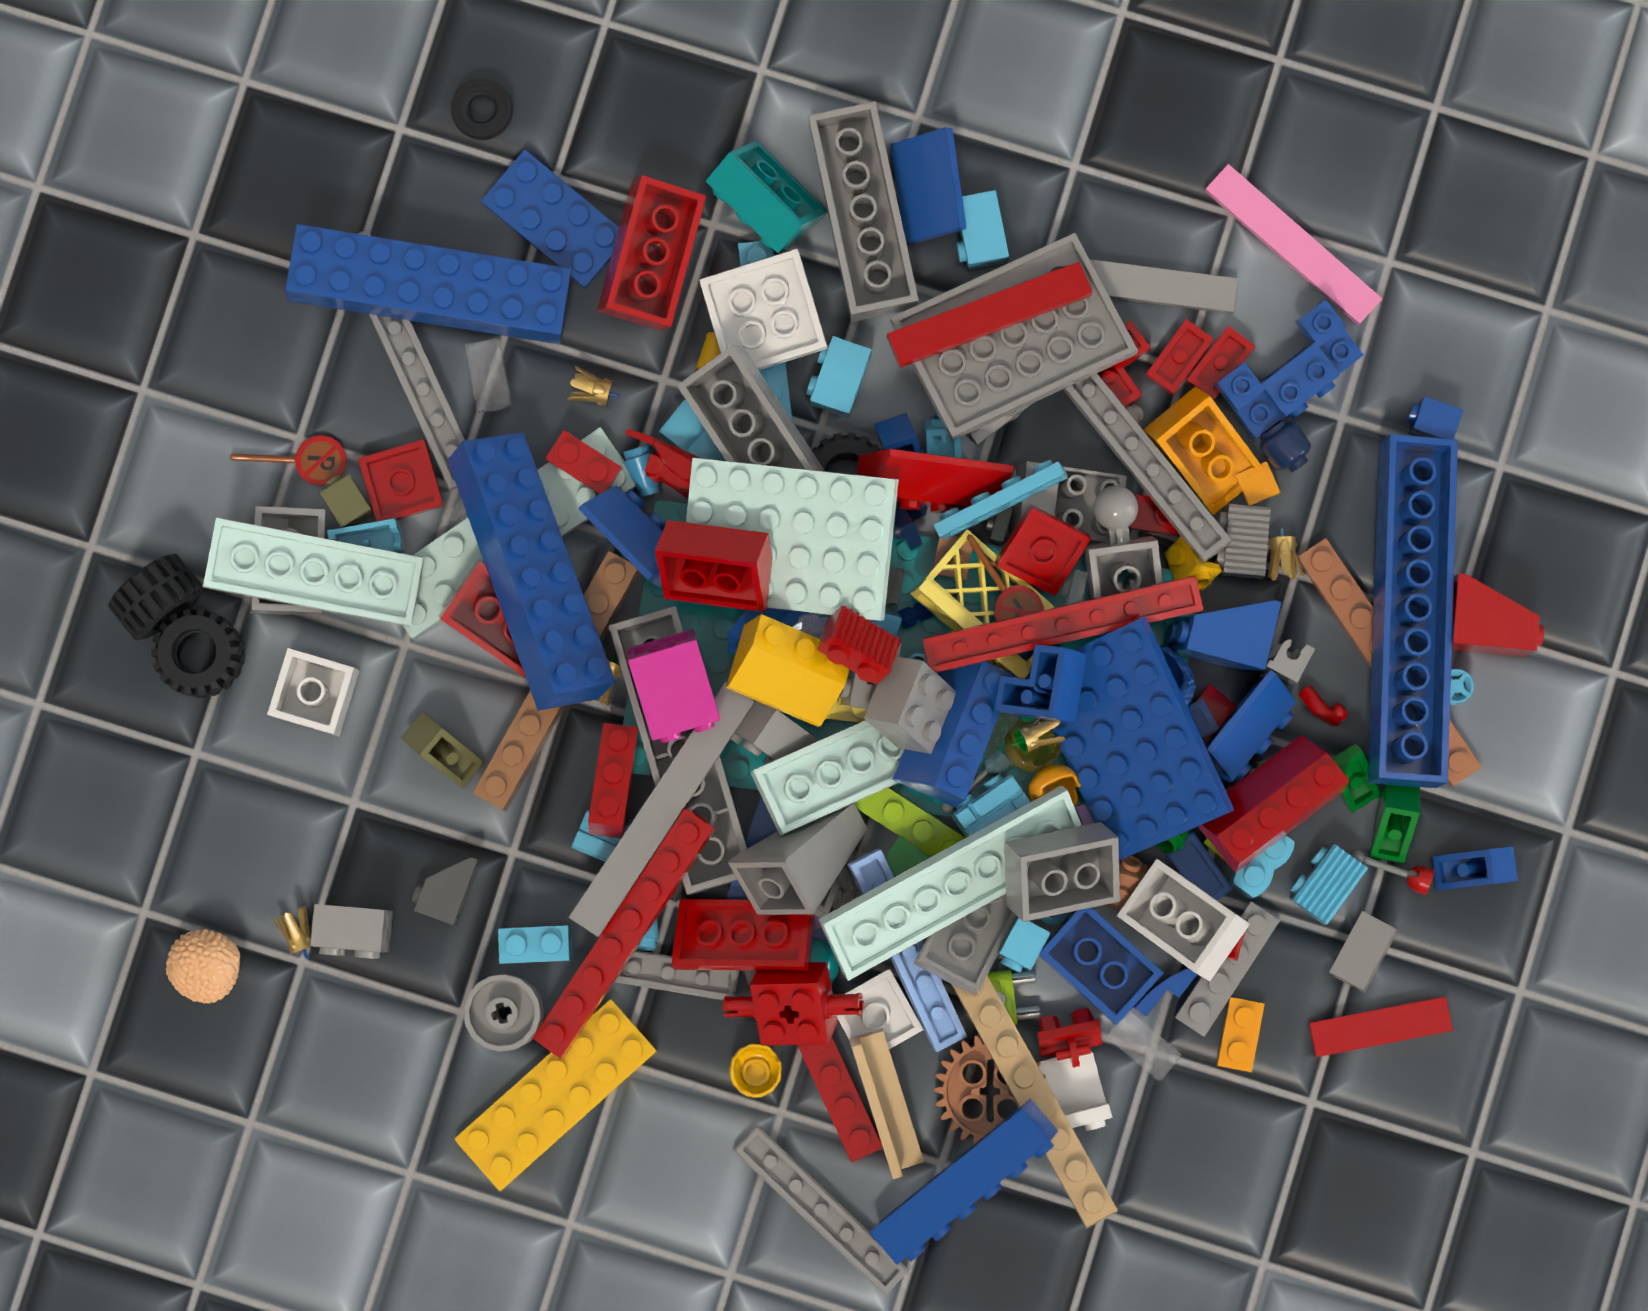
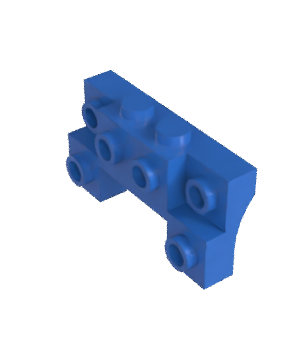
[1214,299,1364,439]

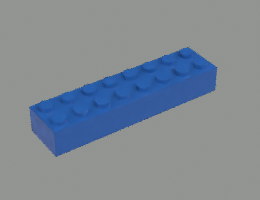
[285,224,571,345]
[448,432,615,711]

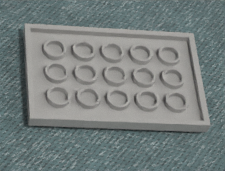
[890,233,1138,441]

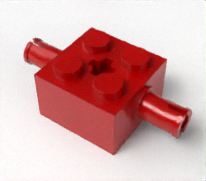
[723,962,864,1046]

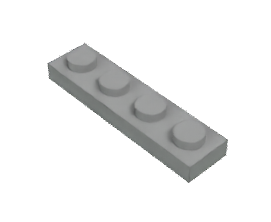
[1174,901,1280,1037]

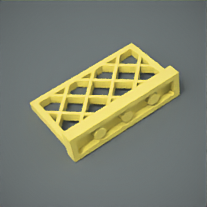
[910,529,1055,679]

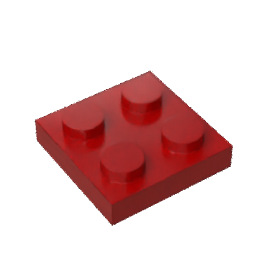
[358,439,444,522]
[994,504,1091,596]

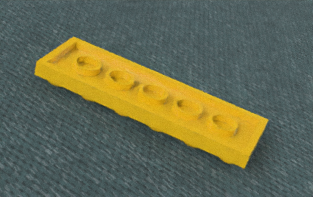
[454,999,657,1191]

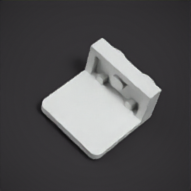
[1038,1052,1113,1131]

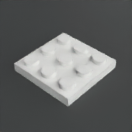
[699,249,828,370]

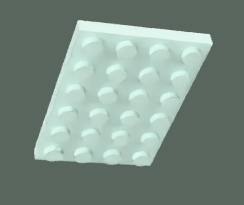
[686,458,899,621]

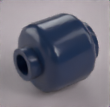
[1260,419,1311,472]

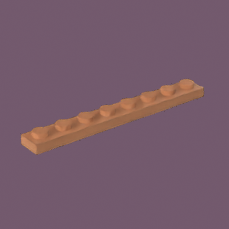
[1298,538,1482,787]

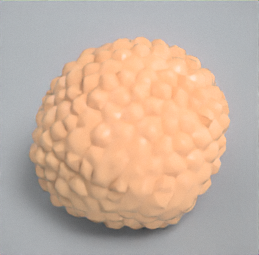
[166,929,240,1004]

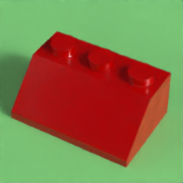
[655,520,773,612]

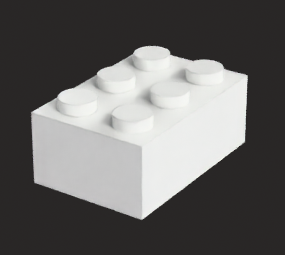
[1117,859,1250,981]

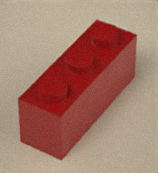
[588,723,639,838]

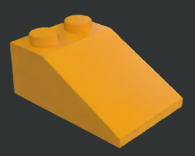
[1143,386,1263,515]

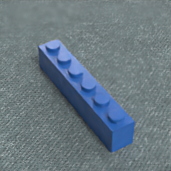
[869,1098,1058,1265]

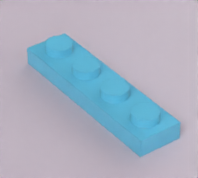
[934,460,1068,540]

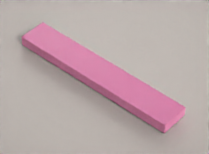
[1205,164,1382,326]

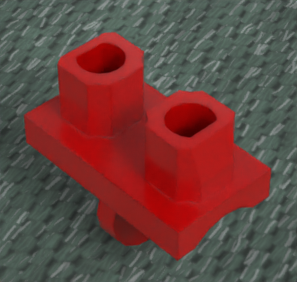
[1037,1008,1102,1068]

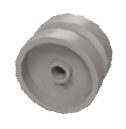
[463,974,544,1052]

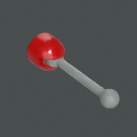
[1351,850,1435,896]

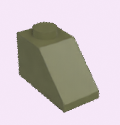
[401,712,485,789]

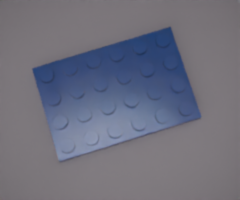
[1027,616,1234,860]

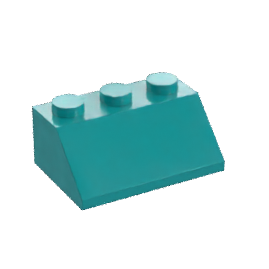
[706,140,827,253]

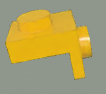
[1164,536,1222,590]

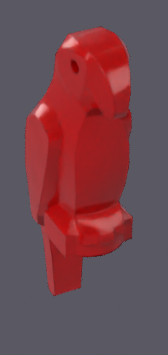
[625,429,700,492]

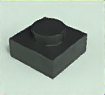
[985,508,1013,546]

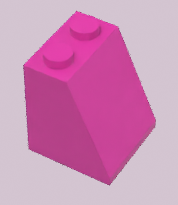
[627,628,720,743]

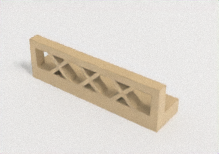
[849,1028,924,1179]

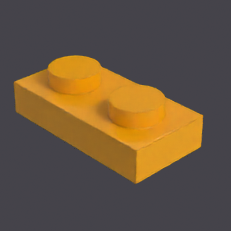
[1216,997,1265,1073]

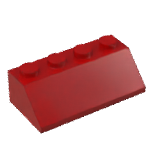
[857,449,1014,514]
[1198,735,1349,873]

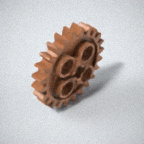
[934,1035,1046,1144]

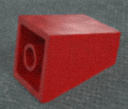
[1452,573,1544,657]

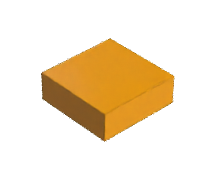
[1235,461,1281,506]

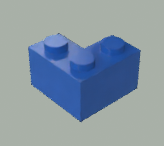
[994,644,1087,724]

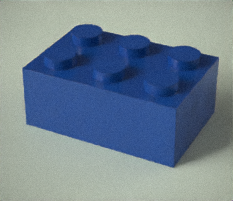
[1038,908,1164,1025]

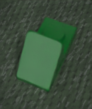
[1332,744,1381,813]

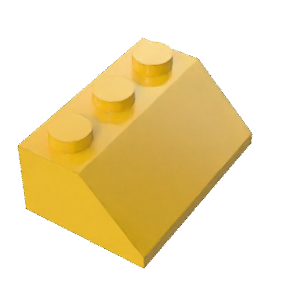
[726,614,850,727]

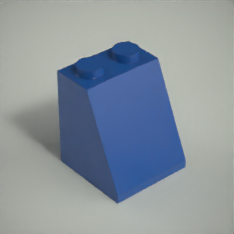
[1165,600,1281,672]

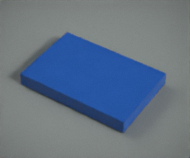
[891,127,967,245]

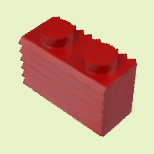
[817,606,901,685]

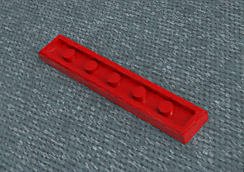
[887,262,1092,368]

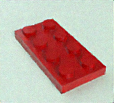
[671,899,815,971]

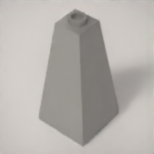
[728,803,868,915]

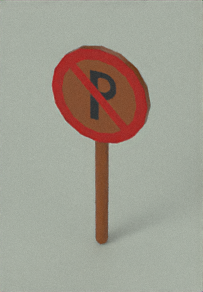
[230,435,347,486]
[967,534,1044,621]

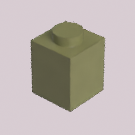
[320,474,374,528]

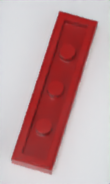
[1308,996,1453,1057]

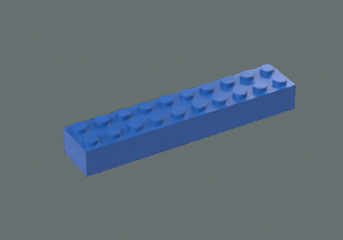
[1368,434,1458,788]

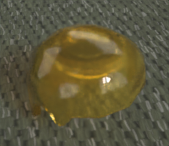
[1004,719,1061,772]

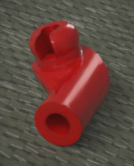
[1298,685,1348,727]

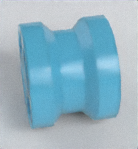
[1450,669,1474,705]

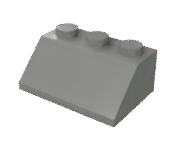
[250,506,325,615]

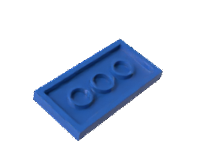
[481,150,619,290]

